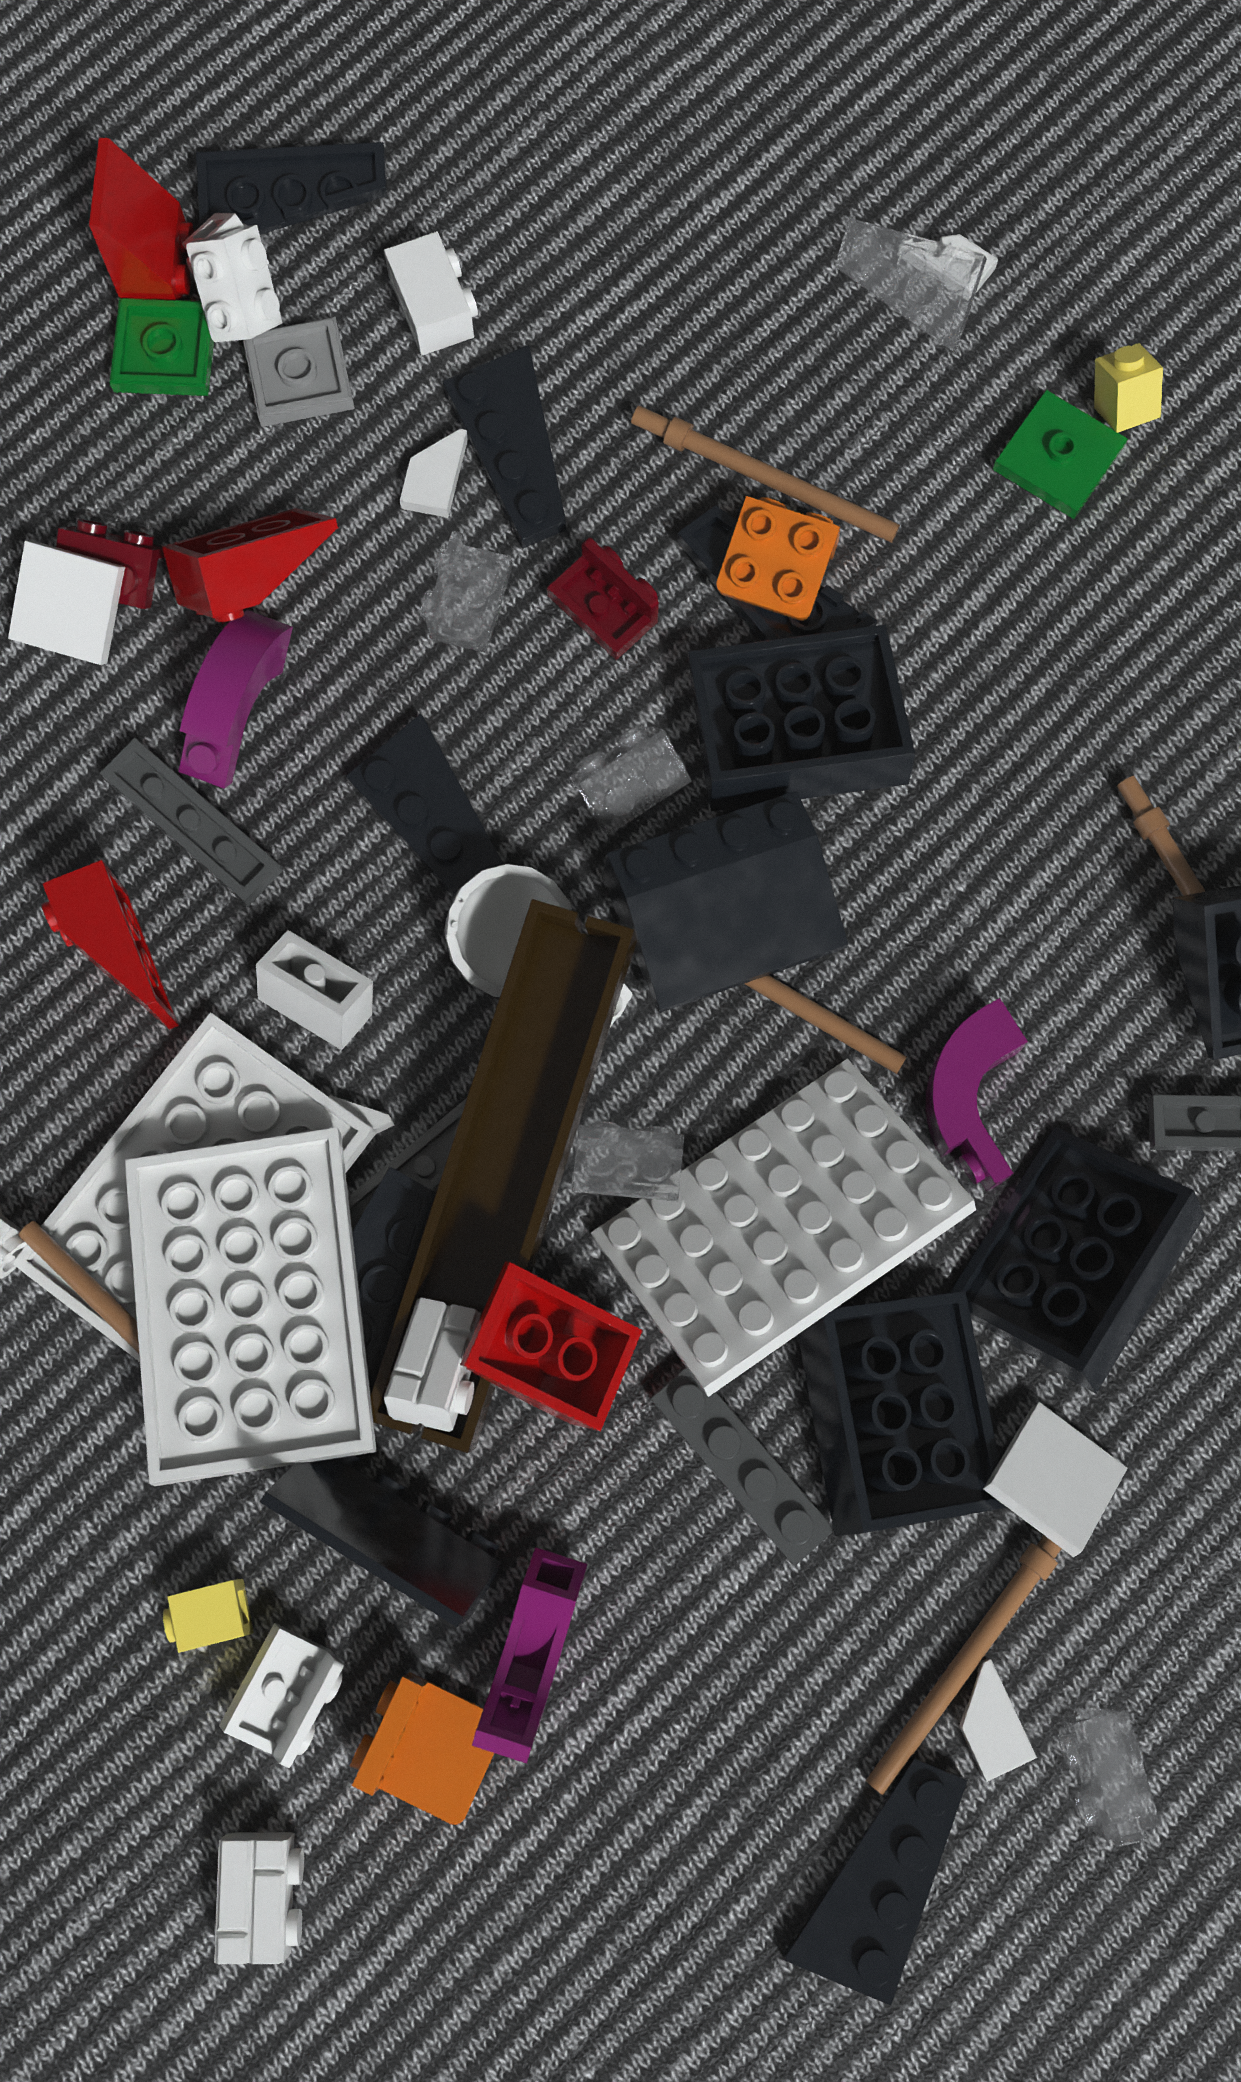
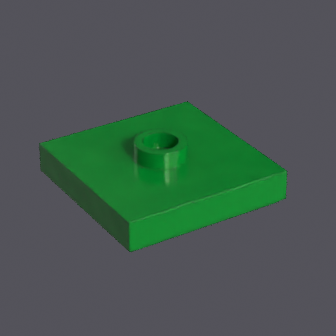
[110,298,214,396]
[992,390,1128,519]

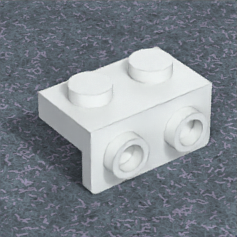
[186,225,283,342]
[219,1623,344,1768]

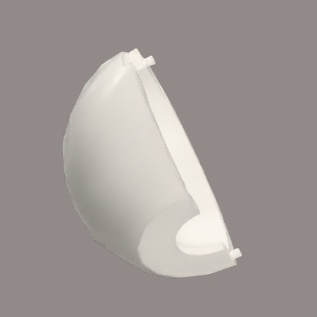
[444,864,572,997]

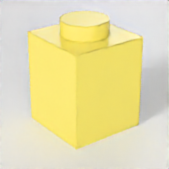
[1094,343,1163,433]
[163,1579,254,1653]

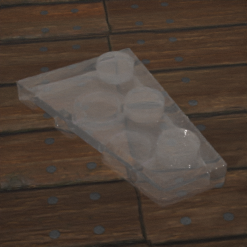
[835,218,987,355]

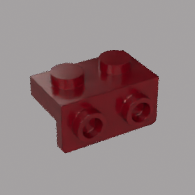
[56,519,165,609]
[547,537,659,661]

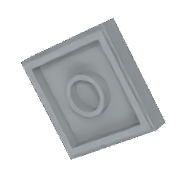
[243,317,355,427]

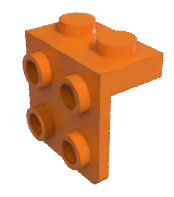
[716,496,840,620]
[350,1672,494,1825]

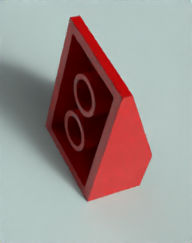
[89,138,194,300]
[162,508,338,622]
[41,860,179,1030]
[460,1261,643,1432]

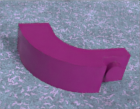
[179,610,293,789]
[925,998,1028,1192]
[472,1547,588,1764]

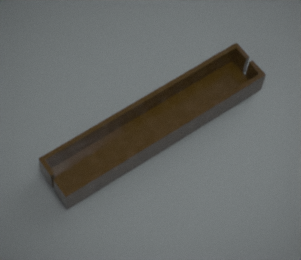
[371,899,637,1453]

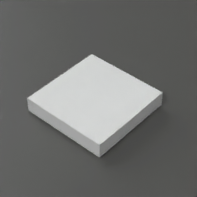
[8,540,125,665]
[983,1402,1128,1557]

